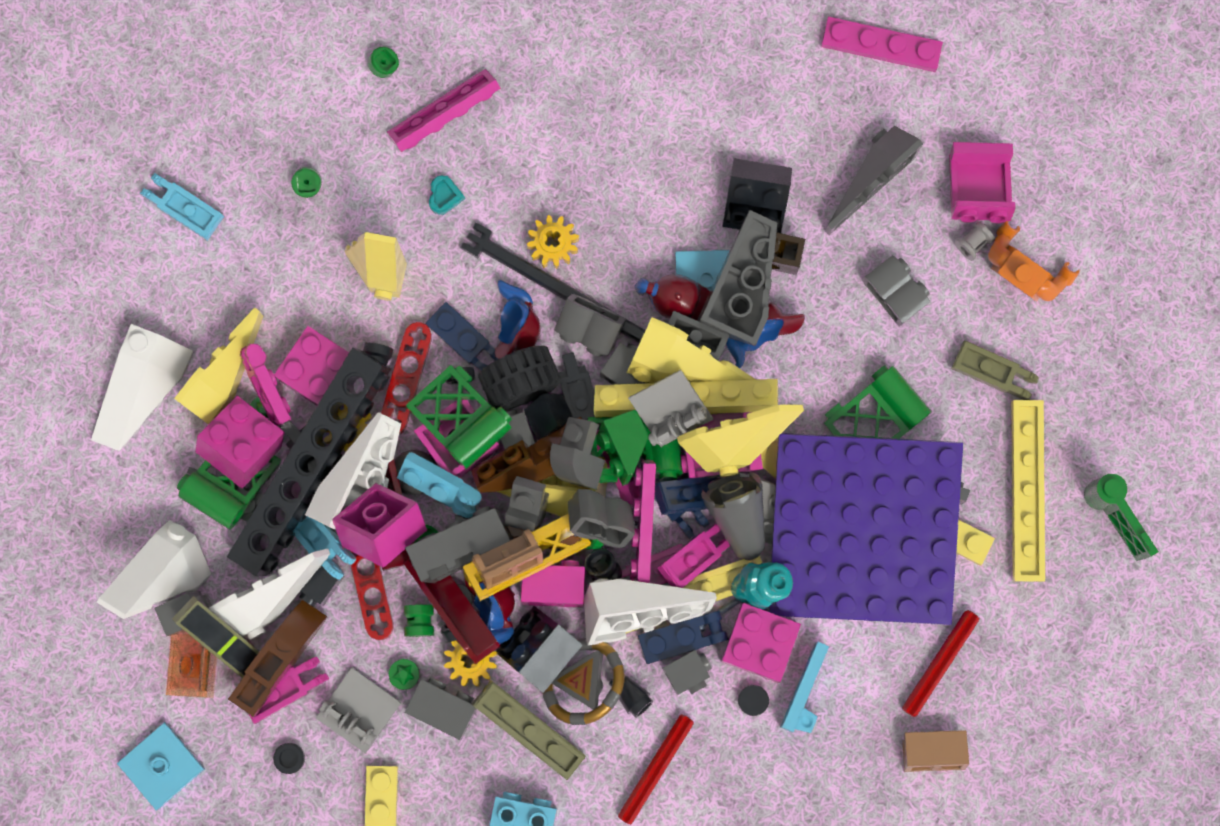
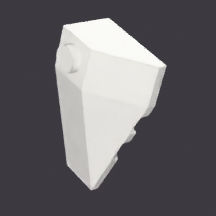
[91,324,193,451]
[305,412,401,530]
[97,520,211,619]
[209,549,330,640]
[584,579,717,645]

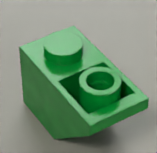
[597,410,649,486]

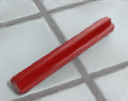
[902,610,980,717]
[618,714,694,825]

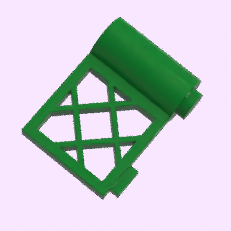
[405,365,512,470]
[824,365,932,439]
[587,417,683,483]
[177,455,282,530]
[1084,473,1159,561]

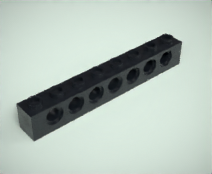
[227,347,391,576]

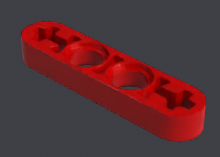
[381,322,432,435]
[351,551,394,640]

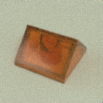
[166,634,217,698]

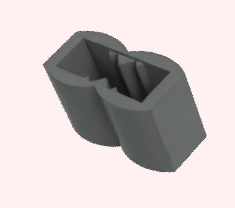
[862,255,930,327]
[554,294,626,356]
[568,489,635,548]

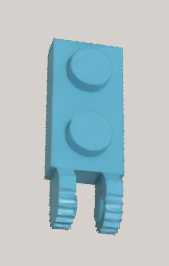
[140,173,224,241]
[397,452,482,519]
[293,516,356,580]

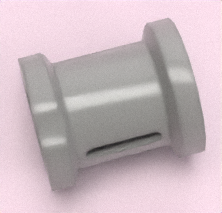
[954,221,995,261]

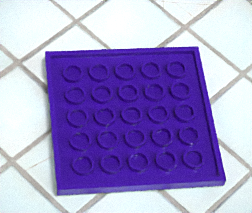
[768,433,963,625]

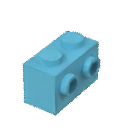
[490,791,557,826]

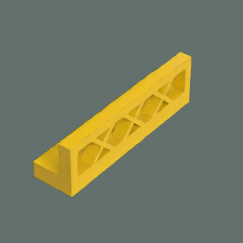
[463,514,591,601]

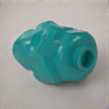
[731,562,793,610]

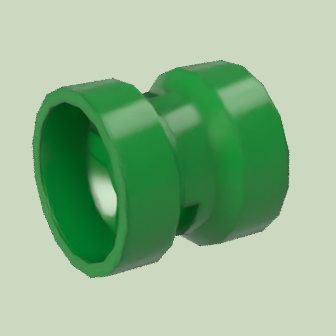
[404,605,435,637]

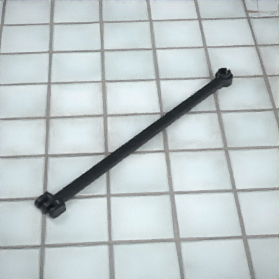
[460,222,645,343]

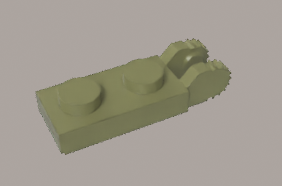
[951,340,1039,400]

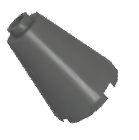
[701,472,765,560]

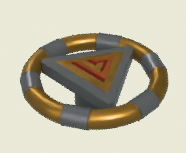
[542,638,625,725]

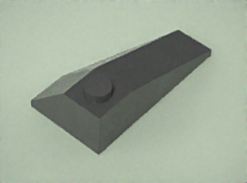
[825,126,923,235]
[697,210,777,346]

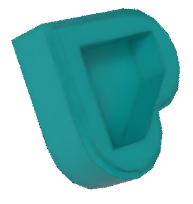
[429,175,466,215]

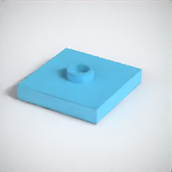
[675,250,730,291]
[117,722,205,810]

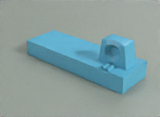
[780,642,829,733]

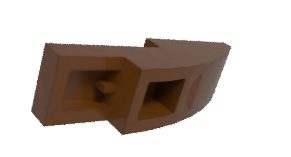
[471,416,583,493]
[228,600,328,718]

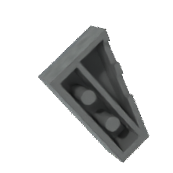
[405,506,514,583]

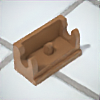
[472,529,543,590]
[902,730,969,772]

